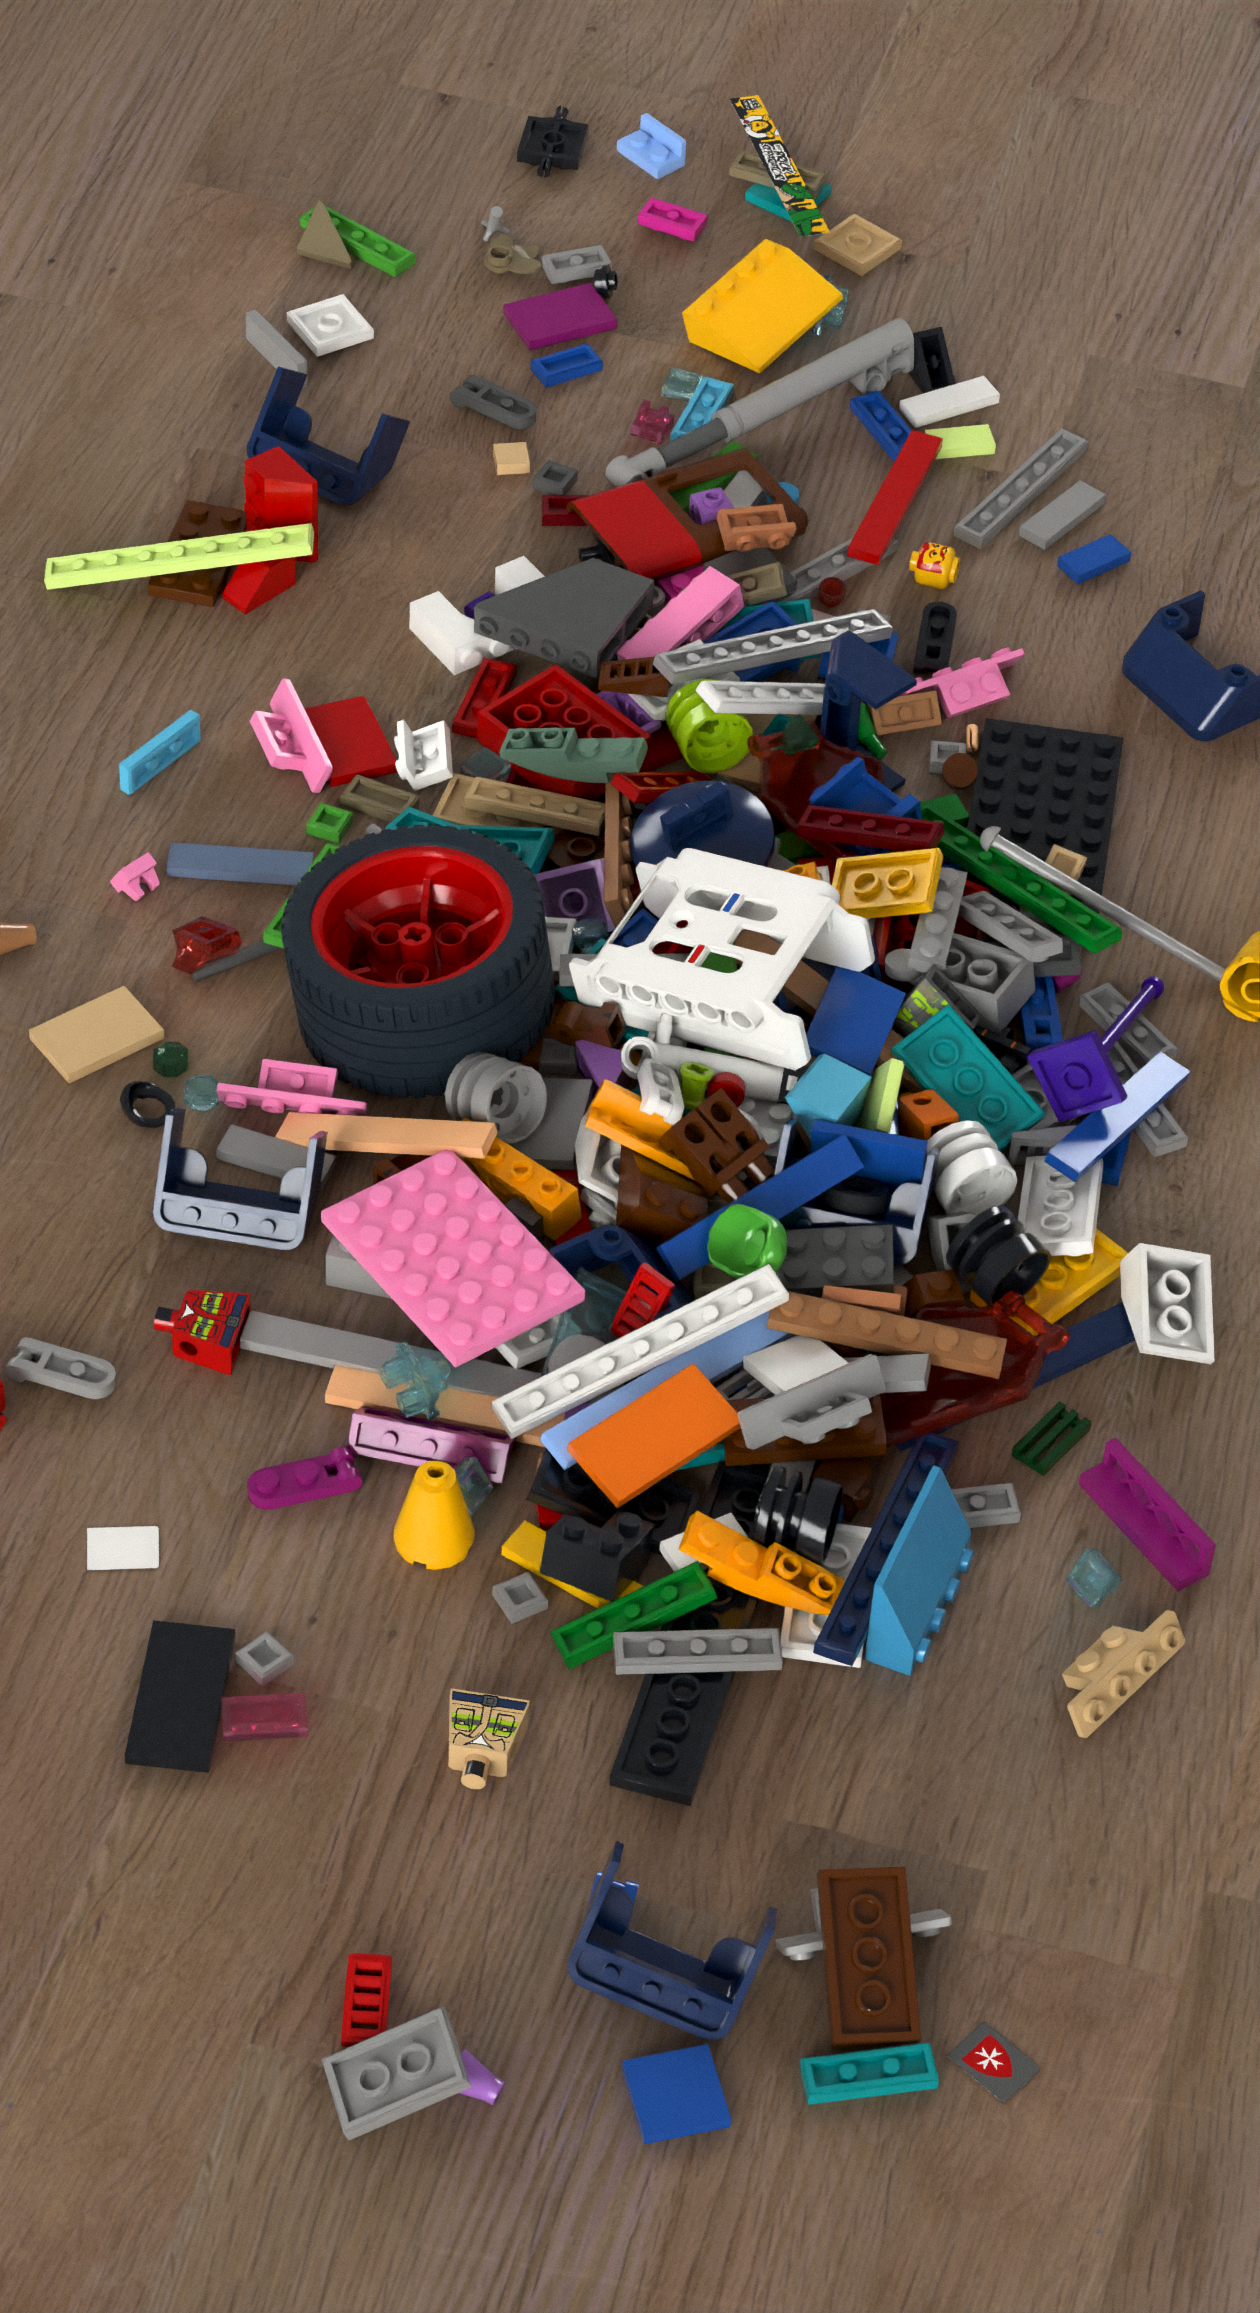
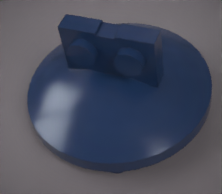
[630,780,775,870]

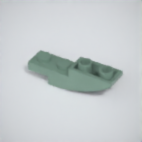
[499,727,648,783]

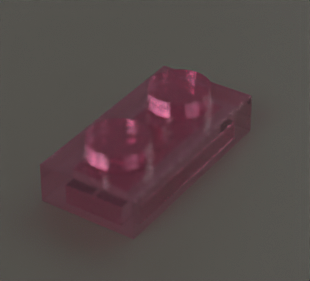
[221,1693,308,1742]

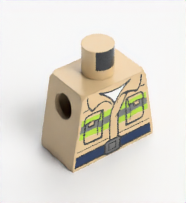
[448,1688,530,1789]

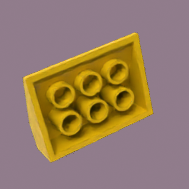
[682,239,843,373]

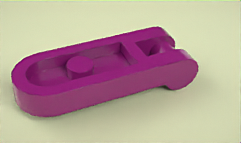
[247,1446,362,1510]

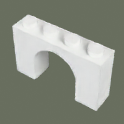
[409,556,545,675]

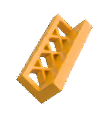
[585,1079,697,1182]

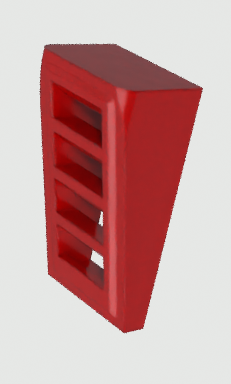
[610,1262,675,1338]
[341,1953,392,2047]

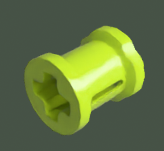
[680,1062,714,1110]

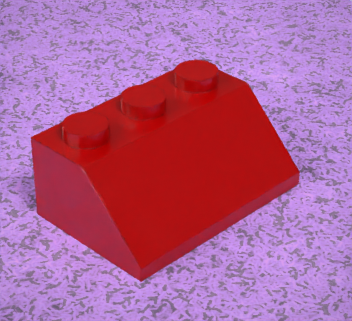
[243,446,318,563]

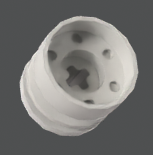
[925,1120,1018,1217]

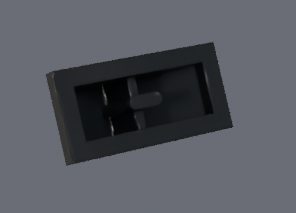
[909,327,956,394]

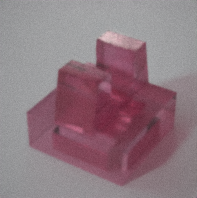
[631,400,674,444]

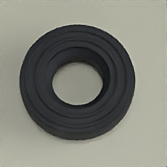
[820,1175,889,1215]

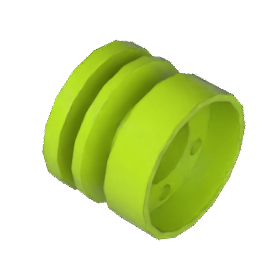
[665,679,753,773]

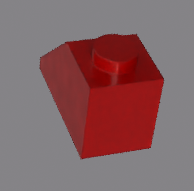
[222,557,296,615]

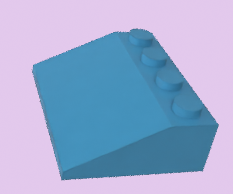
[864,1465,975,1676]

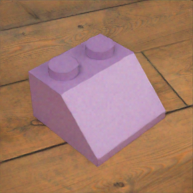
[534,858,616,940]

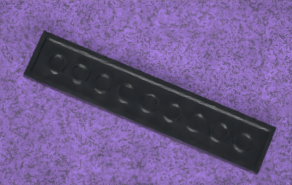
[609,1460,776,1806]

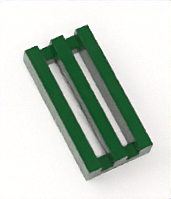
[1012,1401,1092,1476]

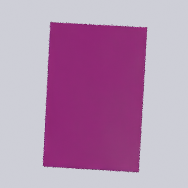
[503,283,617,350]

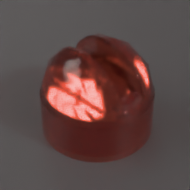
[818,577,846,607]

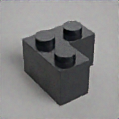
[540,1510,655,1602]

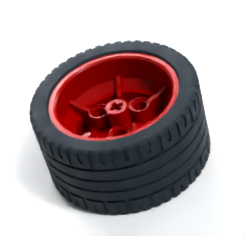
[281,825,555,1098]

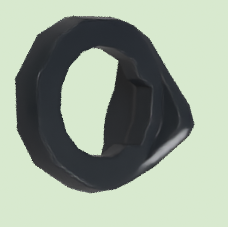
[120,1081,175,1128]

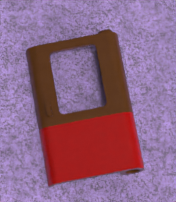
[566,448,808,583]

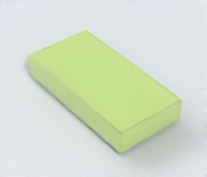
[925,424,996,459]

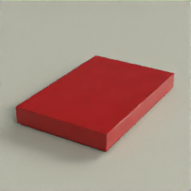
[305,696,398,787]

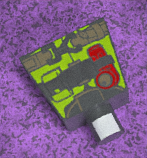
[894,964,982,1038]

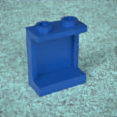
[809,757,922,856]

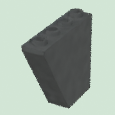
[474,558,654,678]

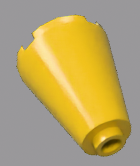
[1219,931,1260,1022]
[394,1461,475,1570]

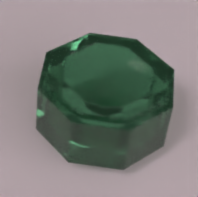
[153,1042,189,1077]

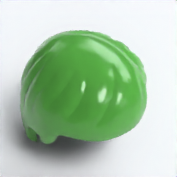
[707,1204,787,1279]

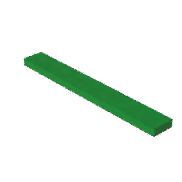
[921,804,1122,954]

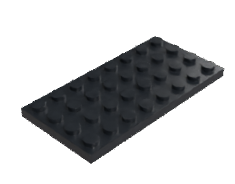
[961,718,1123,914]

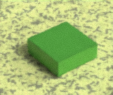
[306,803,353,844]

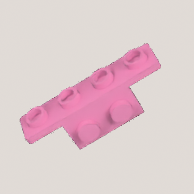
[897,647,1025,719]
[250,678,333,793]
[216,1059,369,1116]

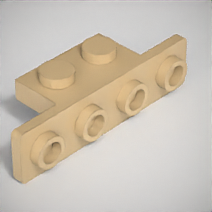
[1062,1610,1185,1738]

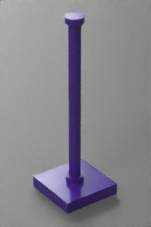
[1027,976,1164,1122]

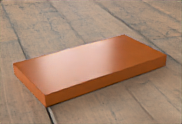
[567,1363,741,1508]

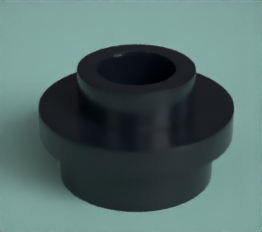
[594,265,618,297]

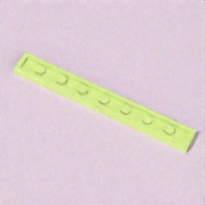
[44,523,314,590]

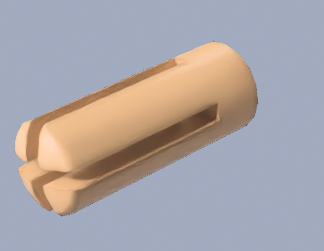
[966,724,979,753]

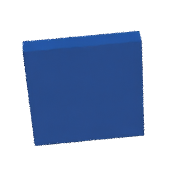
[622,2044,731,2145]

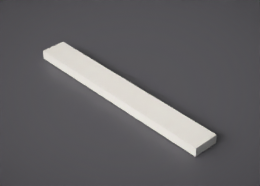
[492,1264,789,1439]

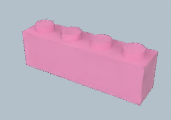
[617,566,744,660]

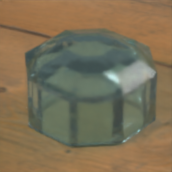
[572,918,609,949]
[184,1075,219,1111]

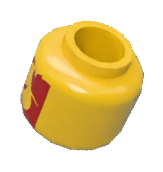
[909,542,960,589]

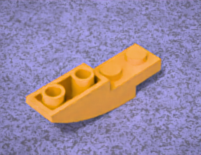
[678,1511,845,1616]

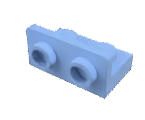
[617,113,686,180]

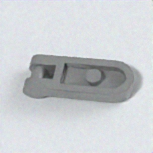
[4,1337,116,1399]

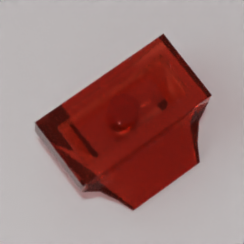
[172,916,242,975]

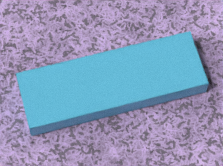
[670,377,734,442]
[119,709,201,795]

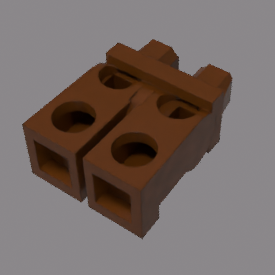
[657,1088,775,1203]

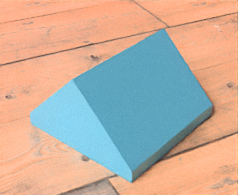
[784,1054,872,1140]

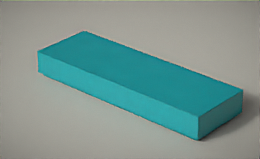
[799,2042,939,2105]

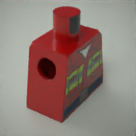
[154,1290,251,1375]

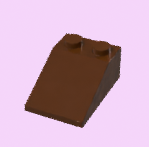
[616,1144,708,1245]

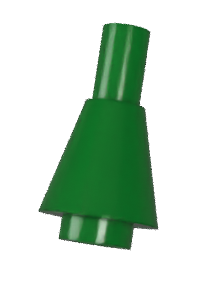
[857,702,888,760]

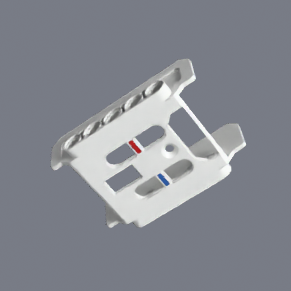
[569,848,875,1071]

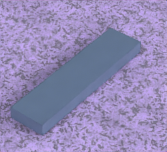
[166,842,314,885]

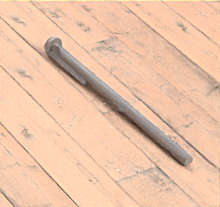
[980,826,1225,982]

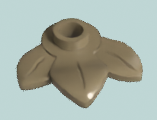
[484,234,542,274]

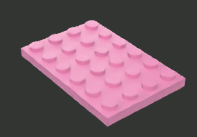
[321,1149,585,1368]

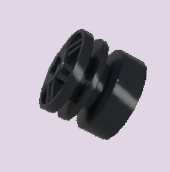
[946,1205,1051,1310]
[754,1465,844,1566]

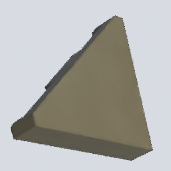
[297,200,353,270]

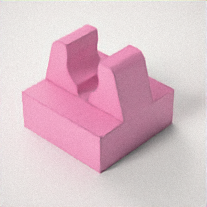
[110,852,160,901]

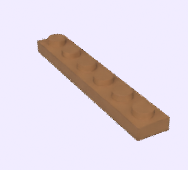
[604,772,635,928]
[766,1291,1007,1379]

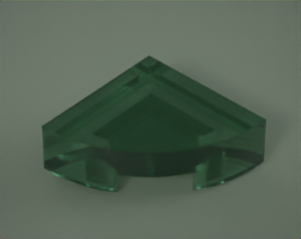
[782,714,819,755]

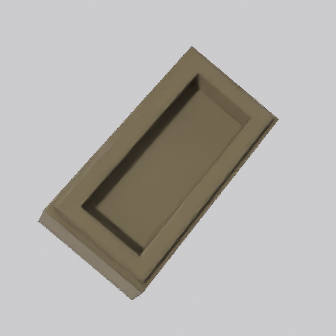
[340,774,420,823]

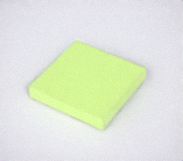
[855,1058,905,1133]

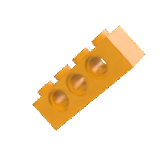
[459,1117,582,1240]

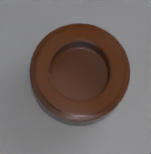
[942,753,978,790]

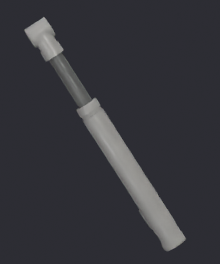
[605,318,914,487]

